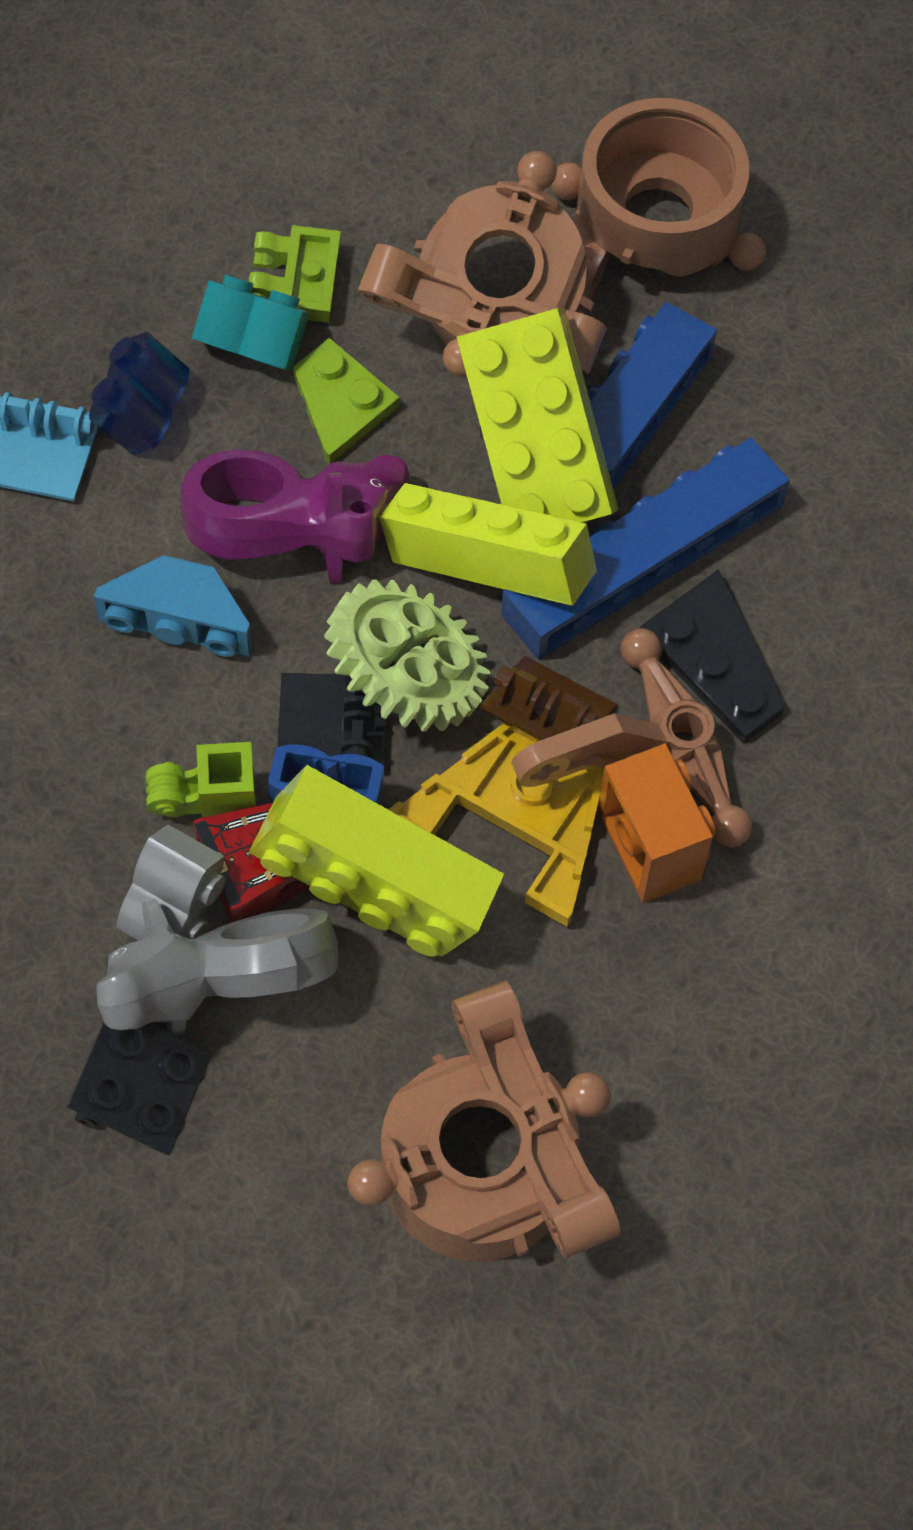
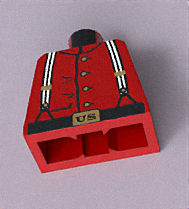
[193,803,310,923]

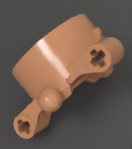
[550,98,766,300]
[357,150,607,377]
[347,980,621,1262]

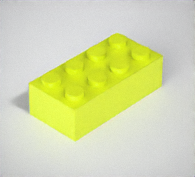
[457,308,619,522]
[248,765,504,957]

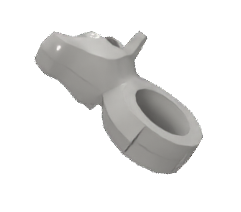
[96,899,338,1036]

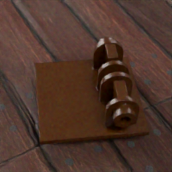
[480,656,617,740]

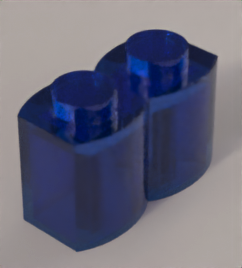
[89,332,190,455]

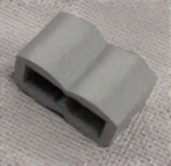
[116,825,225,941]

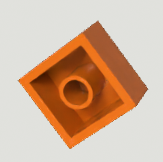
[598,743,715,903]

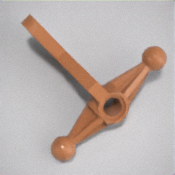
[511,628,753,848]

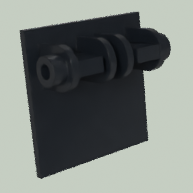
[277,673,386,766]
[67,1021,211,1155]

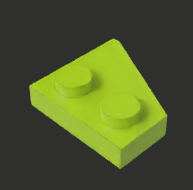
[293,338,399,464]

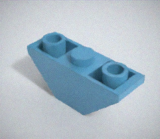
[94,555,252,657]

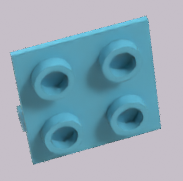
[0,392,102,502]

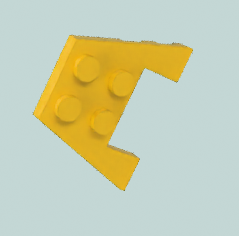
[389,723,604,927]

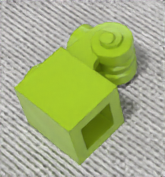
[145,742,256,818]

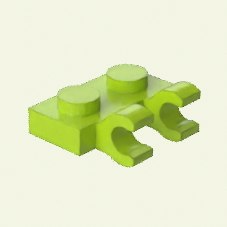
[249,225,341,323]

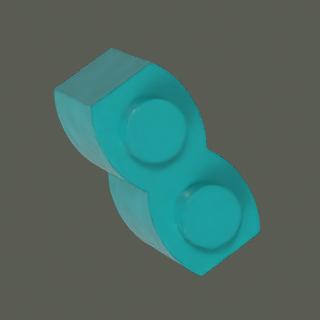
[192,274,310,370]

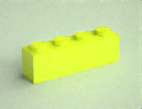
[379,483,597,606]

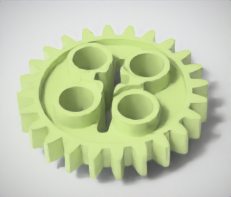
[324,579,490,732]

